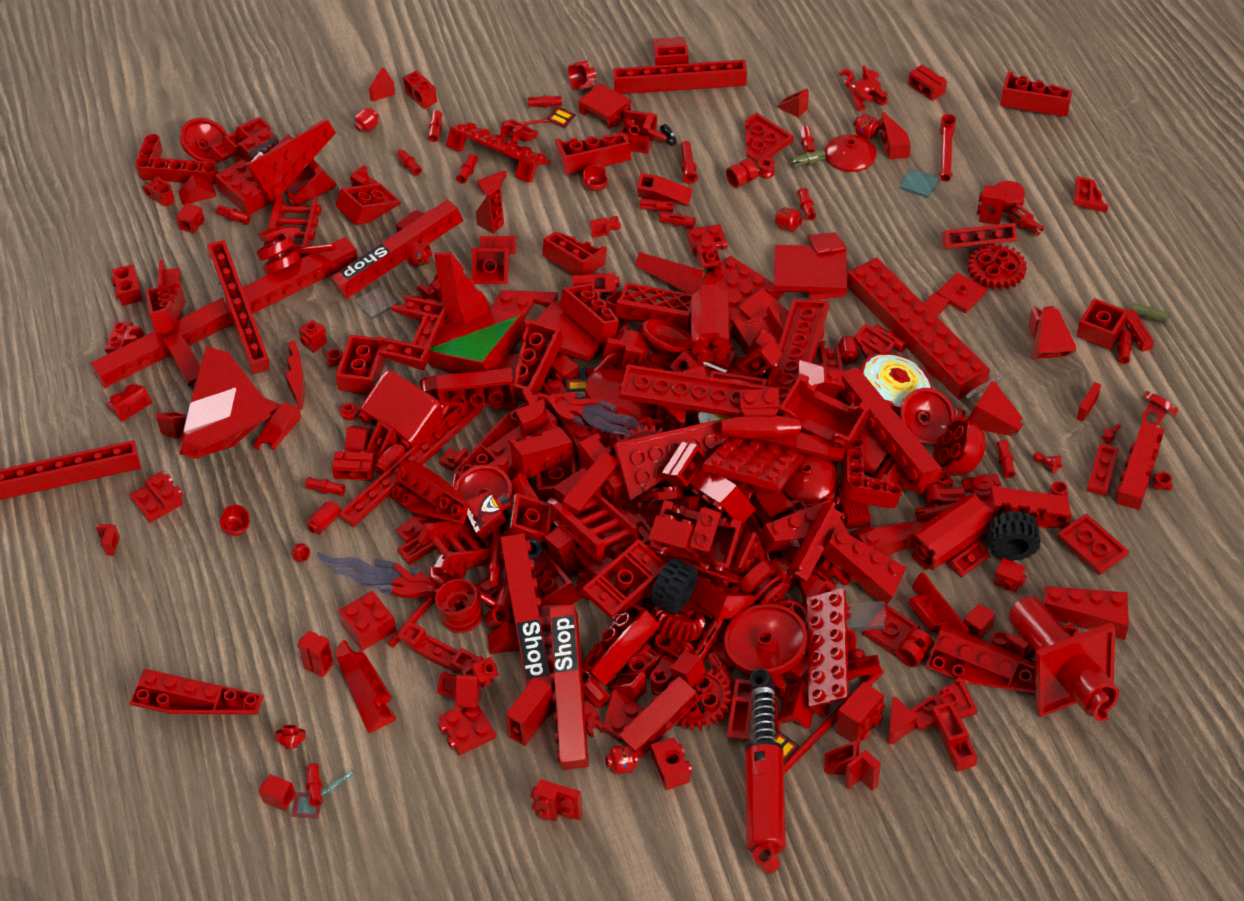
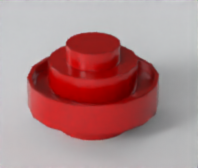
[274,724,306,749]

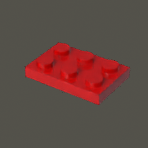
[1057,513,1129,575]

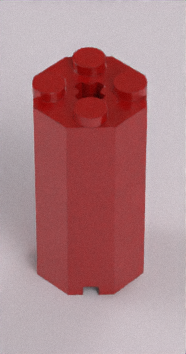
[691,284,730,362]
[906,493,994,570]

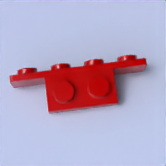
[908,573,969,633]

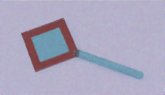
[291,770,354,819]

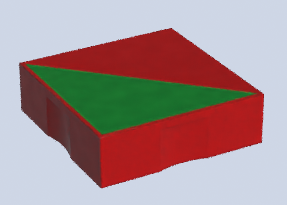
[428,308,526,373]

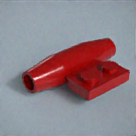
[721,389,801,439]
[875,455,939,494]

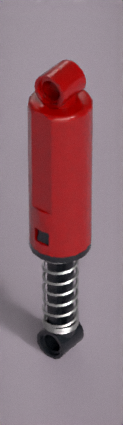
[745,669,786,873]

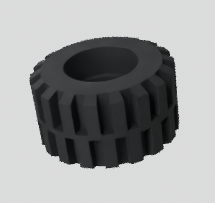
[987,511,1041,561]
[651,557,698,615]

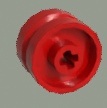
[255,235,301,275]

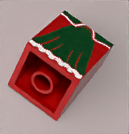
[500,493,553,546]

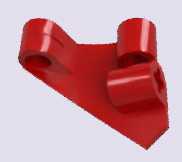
[862,424,888,477]

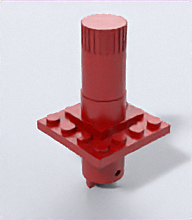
[1008,596,1119,721]

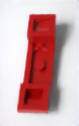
[397,621,478,673]

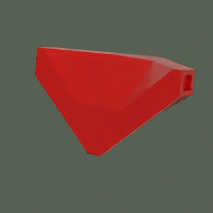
[178,346,271,459]

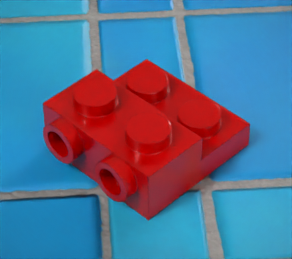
[129,471,183,523]
[437,705,497,756]
[530,779,583,821]

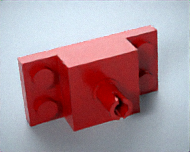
[581,539,666,619]

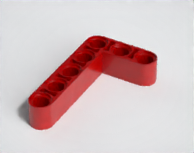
[135,134,218,185]
[841,430,903,508]

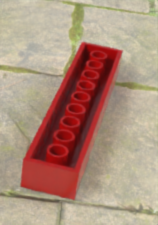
[847,257,990,400]

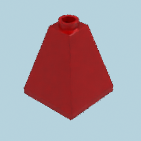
[1031,306,1077,359]
[968,380,1023,436]

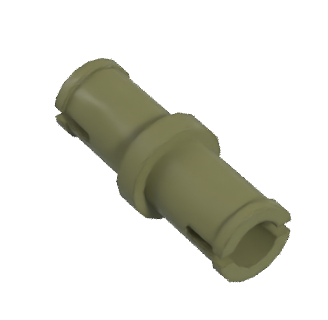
[790,149,826,168]
[1131,303,1170,324]

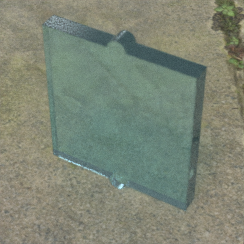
[900,169,939,198]

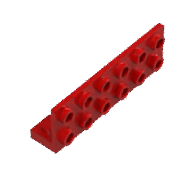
[446,122,551,183]
[807,588,849,717]

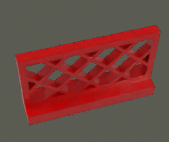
[616,282,692,330]

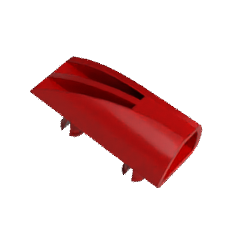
[741,491,795,525]

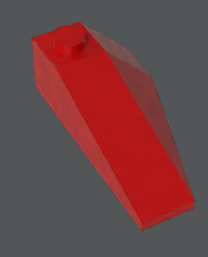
[849,520,928,556]

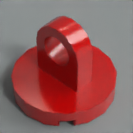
[1142,391,1179,427]

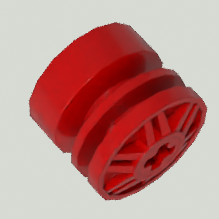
[737,560,790,606]
[435,579,483,633]

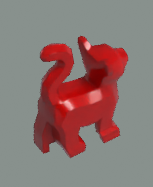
[839,65,888,112]

